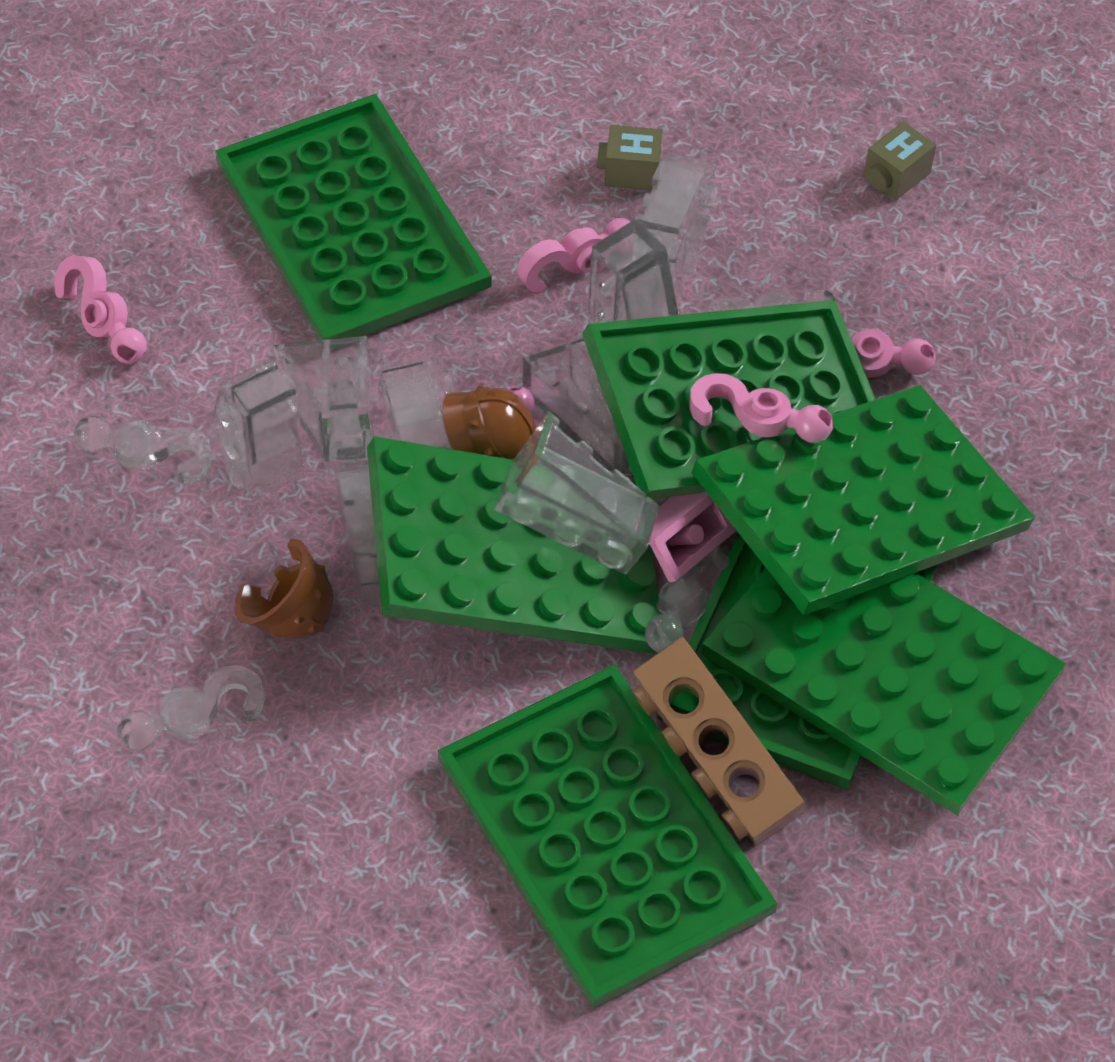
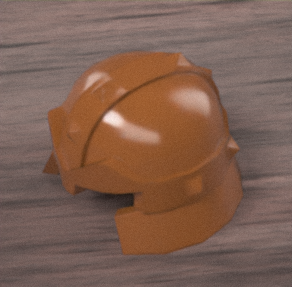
[442,385,538,462]
[235,539,334,639]

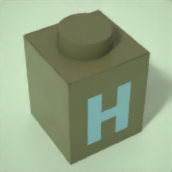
[863,121,936,200]
[597,125,663,191]

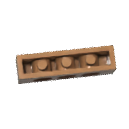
[632,637,805,846]

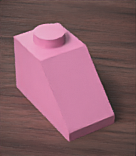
[648,491,736,582]

